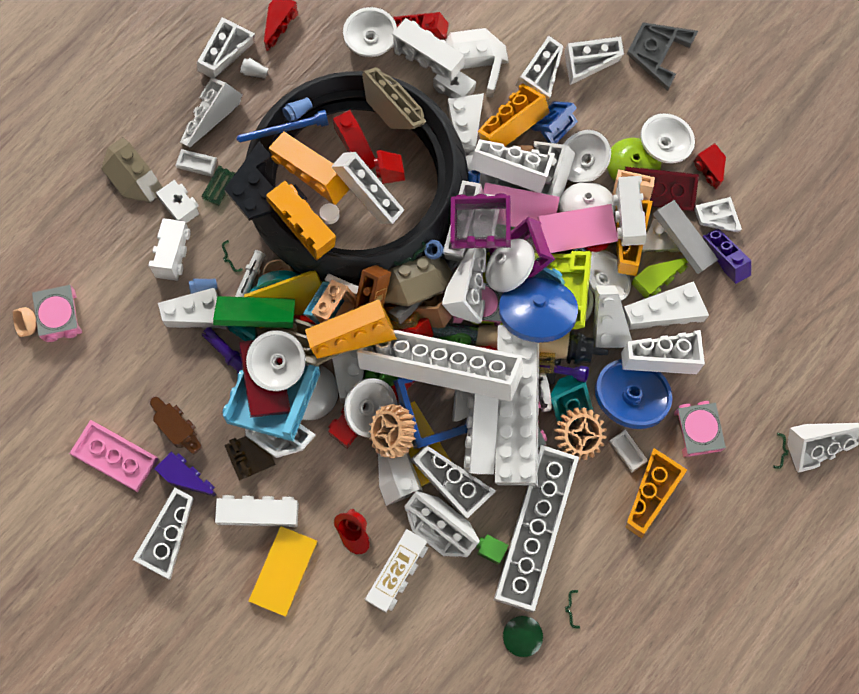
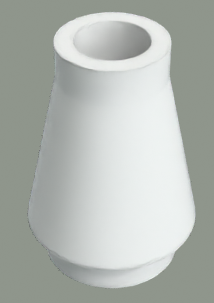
[240,58,268,79]

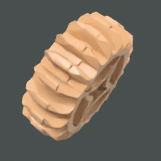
[368,404,417,458]
[554,408,607,460]

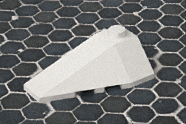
[180,77,242,147]
[442,248,486,324]
[787,423,859,473]
[378,453,423,506]

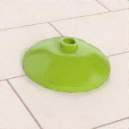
[607,138,661,182]

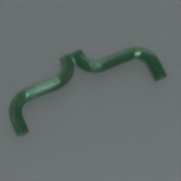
[222,240,243,272]
[393,241,426,266]
[773,433,789,469]
[565,590,580,629]

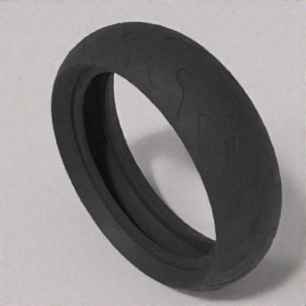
[245,71,468,287]

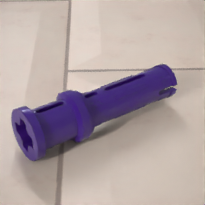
[202,327,243,375]

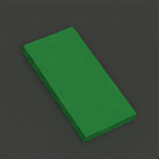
[213,296,295,328]

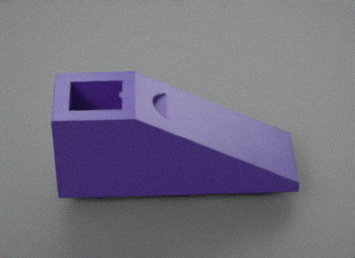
[703,229,751,284]
[154,452,216,497]

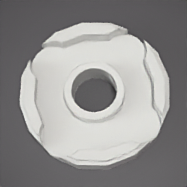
[539,373,551,412]

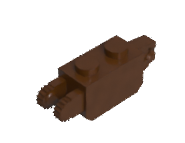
[150,397,202,455]

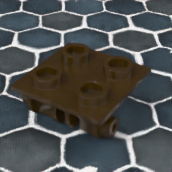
[224,436,276,481]

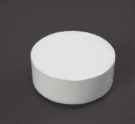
[320,203,339,224]

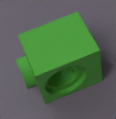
[476,534,509,565]

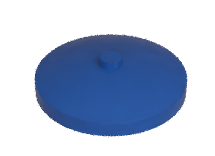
[499,277,578,343]
[595,359,672,429]

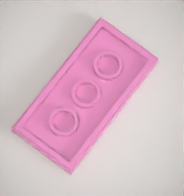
[483,183,560,228]
[537,204,618,253]
[69,420,159,493]

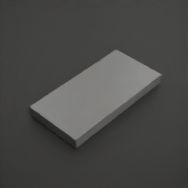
[653,200,718,274]

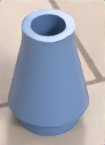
[283,97,312,122]
[424,240,444,259]
[188,278,218,294]

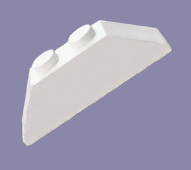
[445,28,508,69]
[245,424,315,458]
[405,491,480,557]

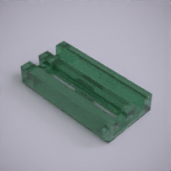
[202,165,235,206]

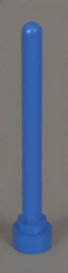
[236,110,329,142]

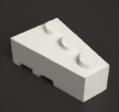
[197,17,255,78]
[592,285,632,348]
[332,349,364,404]

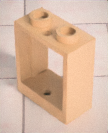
[311,280,356,323]

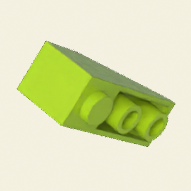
[631,258,688,299]

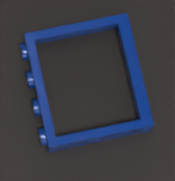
[393,377,468,449]

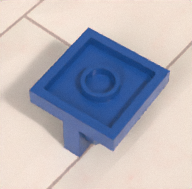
[531,101,578,144]

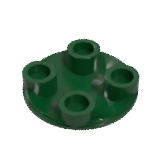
[503,616,543,657]

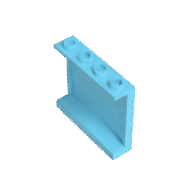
[222,360,321,441]

